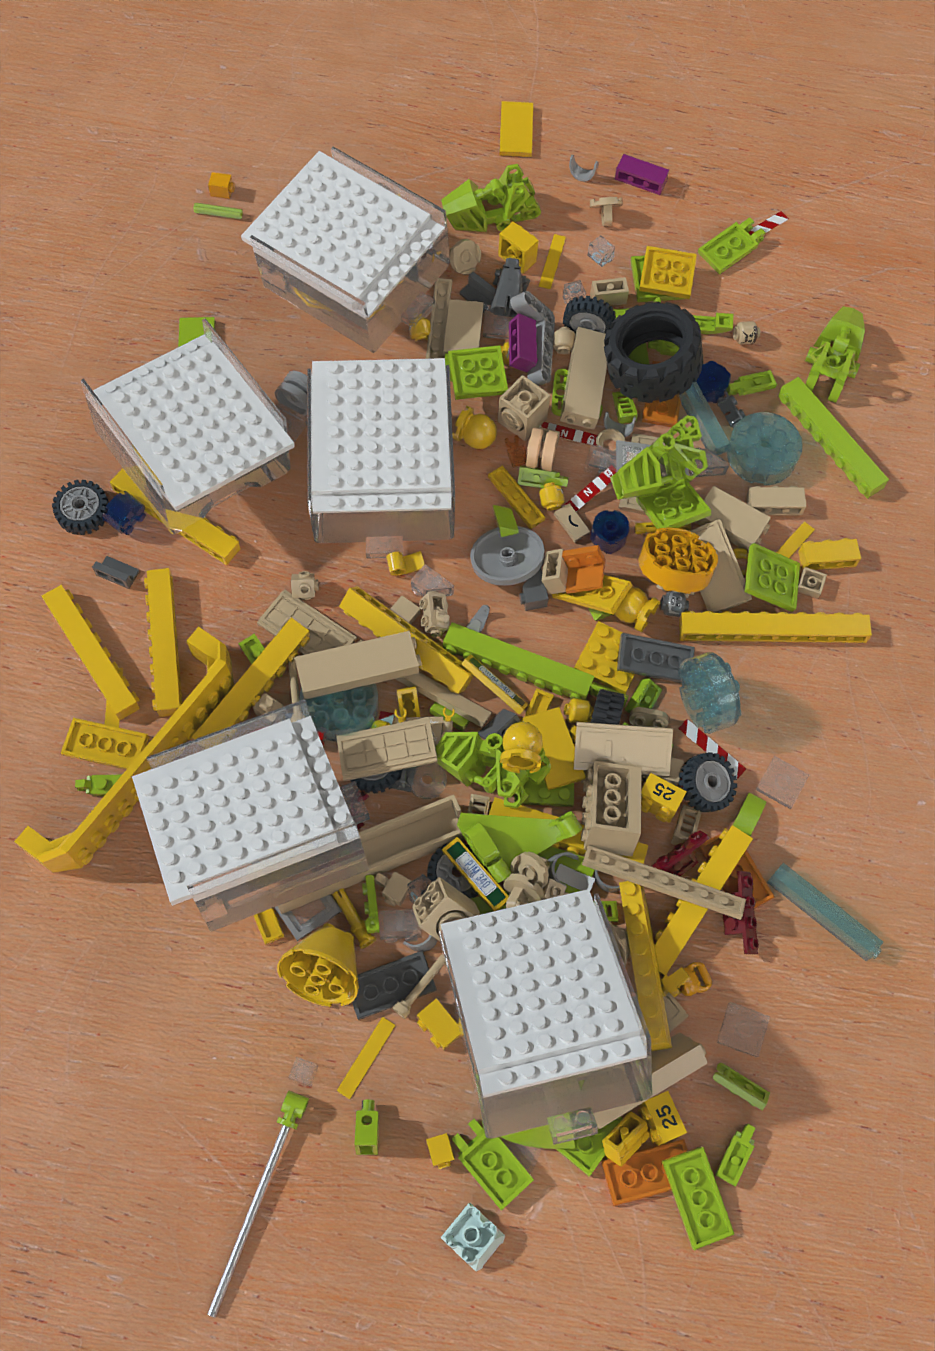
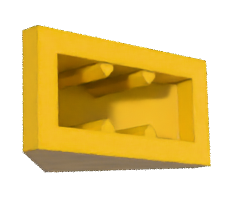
[397,686,420,721]

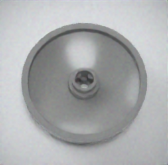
[470,526,545,586]

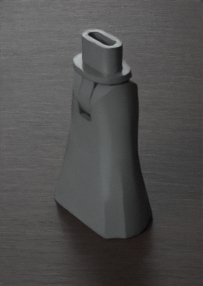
[490,258,523,317]

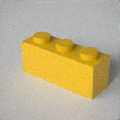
[798,538,861,571]

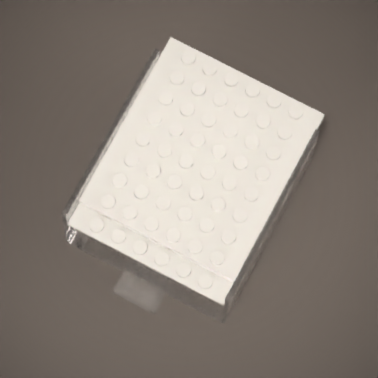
[241,147,450,353]
[81,318,294,534]
[307,358,455,559]
[132,699,370,932]
[438,889,652,1145]

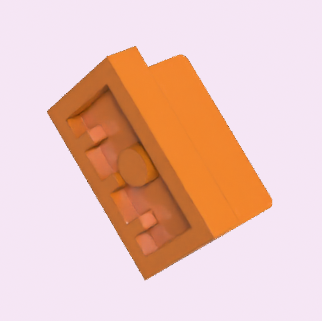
[562,545,606,594]

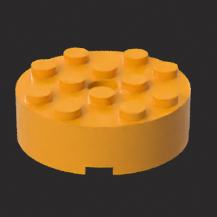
[638,528,718,594]

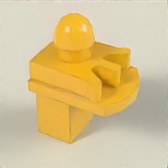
[661,967,691,997]

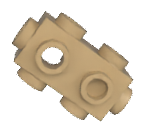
[419,591,450,637]

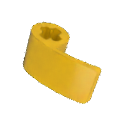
[386,551,425,576]

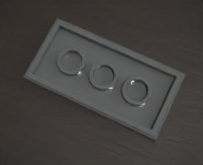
[617,633,695,685]
[352,950,437,1020]

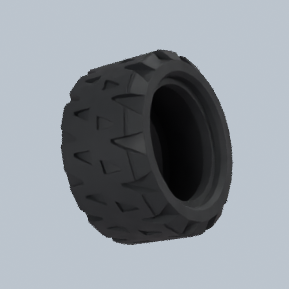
[604,301,703,403]

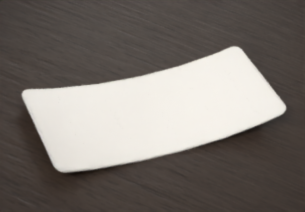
[555,864,595,891]

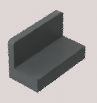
[460,272,496,313]
[92,556,139,589]
[478,709,521,740]

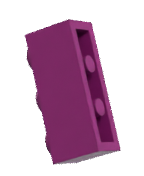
[615,154,669,195]
[509,313,538,373]

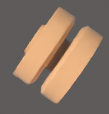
[526,427,558,472]

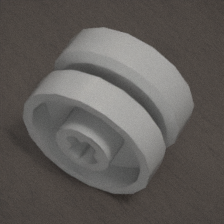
[275,370,312,416]

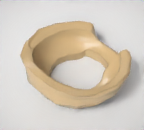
[596,429,625,455]

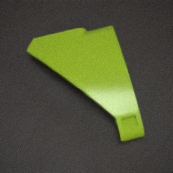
[457,811,583,883]

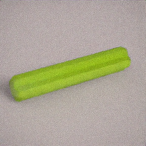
[193,203,243,219]

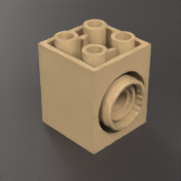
[498,375,550,441]
[412,877,481,945]

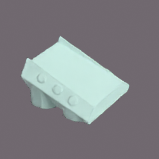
[441,1203,505,1271]

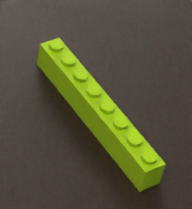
[778,377,889,499]
[443,622,594,700]

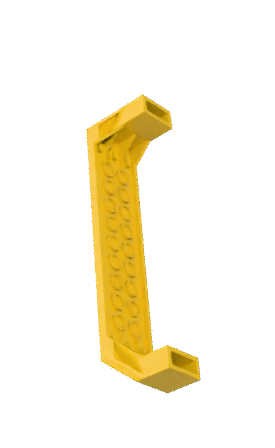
[14,627,234,873]

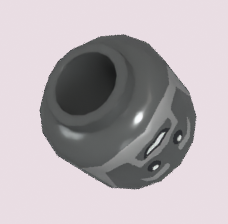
[660,591,689,617]

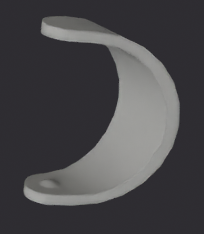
[569,155,599,182]
[604,412,636,438]
[466,605,490,633]
[548,852,579,888]
[594,870,627,893]
[403,935,438,952]

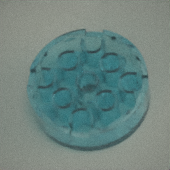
[727,412,802,485]
[678,652,741,734]
[300,684,379,742]

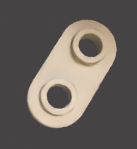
[629,707,668,728]

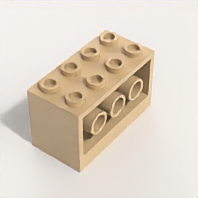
[581,761,641,856]

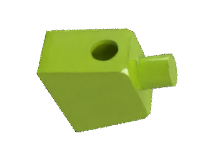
[355,1099,379,1155]

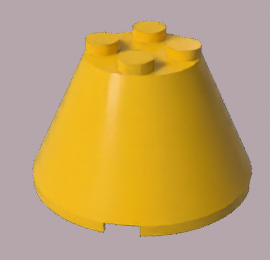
[277,923,359,1007]

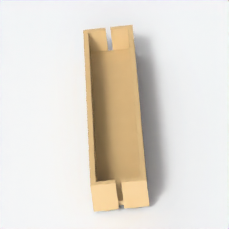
[265,794,465,914]

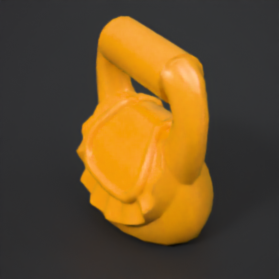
[679,962,713,996]

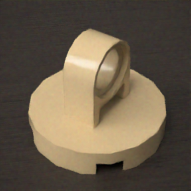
[590,197,623,226]
[449,239,481,275]
[510,852,550,889]
[503,873,544,908]

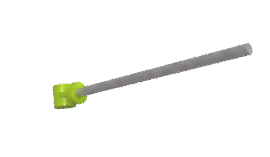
[207,1090,309,1318]

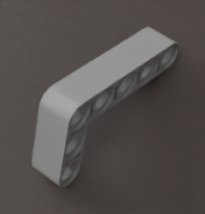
[510,291,555,386]

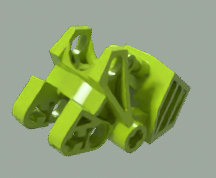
[441,164,541,232]
[805,306,865,403]
[610,415,708,500]
[435,732,551,808]

